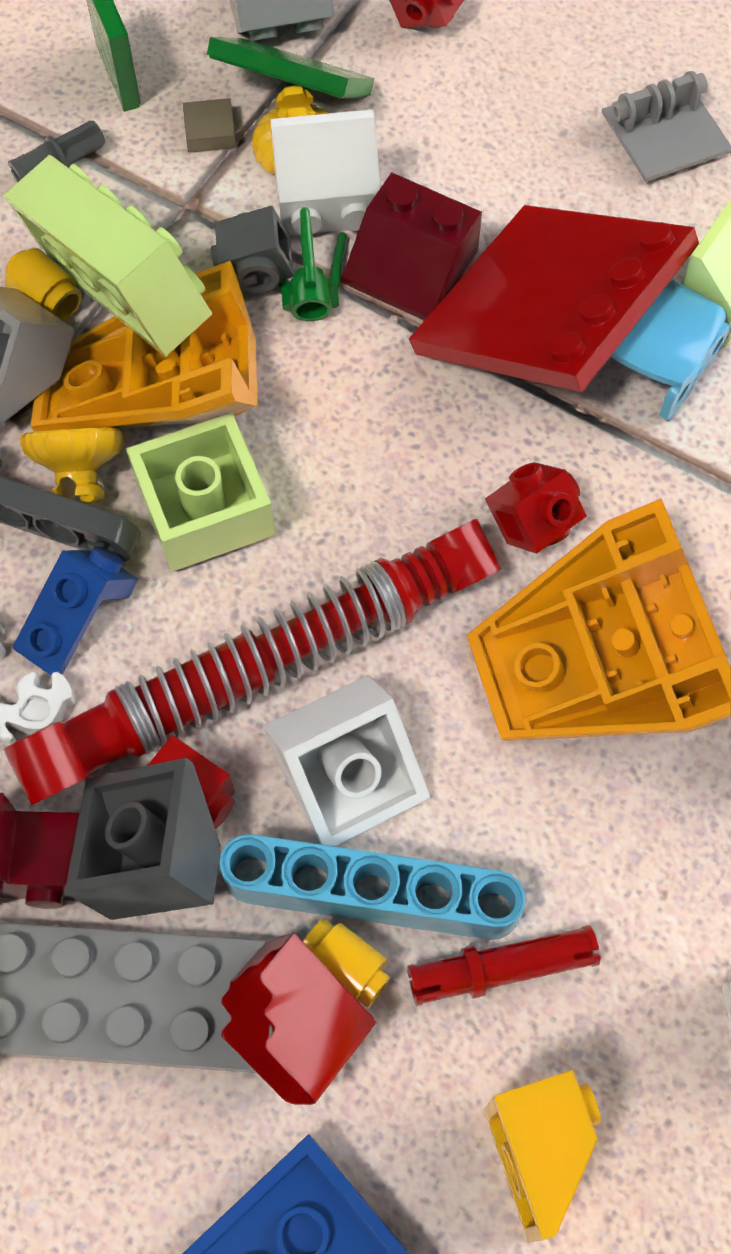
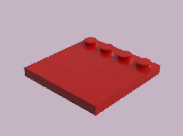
[408,205,699,393]

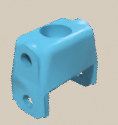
[610,278,731,421]

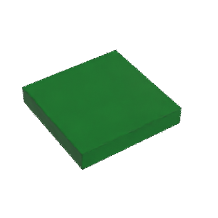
[86,0,141,112]

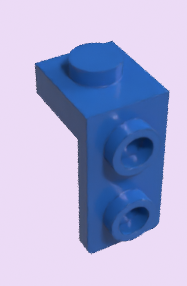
[13,546,139,676]

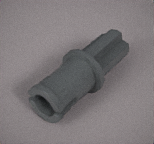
[8,121,106,183]

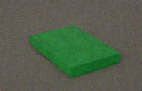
[207,37,375,98]

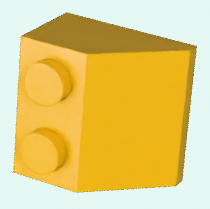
[484,1070,601,1242]

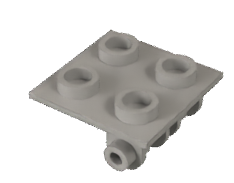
[602,71,731,182]

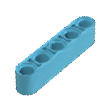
[220,835,526,940]

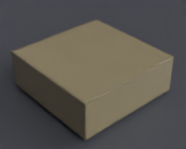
[183,98,236,152]

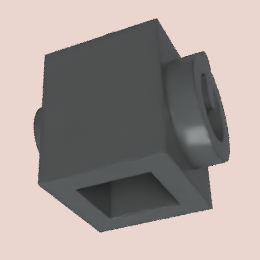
[211,205,294,294]

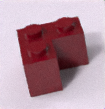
[0,793,79,909]

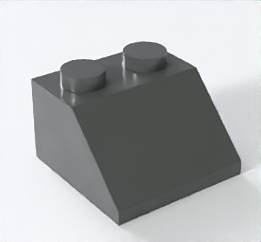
[65,758,221,920]

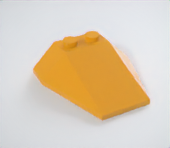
[30,261,258,431]
[466,498,731,741]

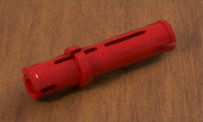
[407,925,600,1007]

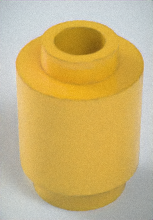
[5,248,82,322]
[302,918,391,1009]

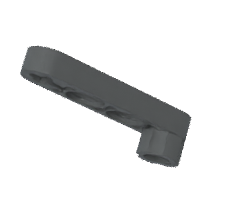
[0,459,141,562]

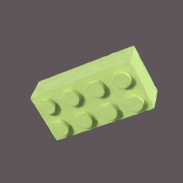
[3,155,212,357]

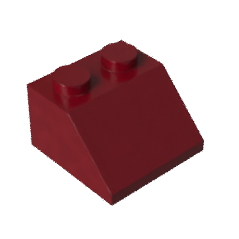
[342,172,482,321]

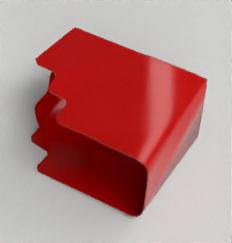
[221,933,377,1105]

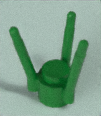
[278,207,347,321]

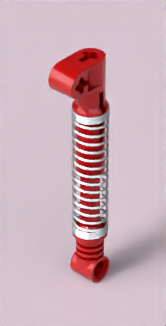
[3,518,502,805]

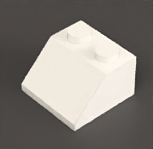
[270,109,380,236]
[263,675,431,846]

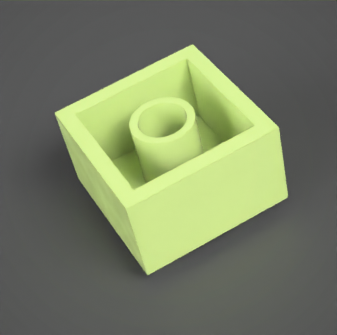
[126,412,275,572]

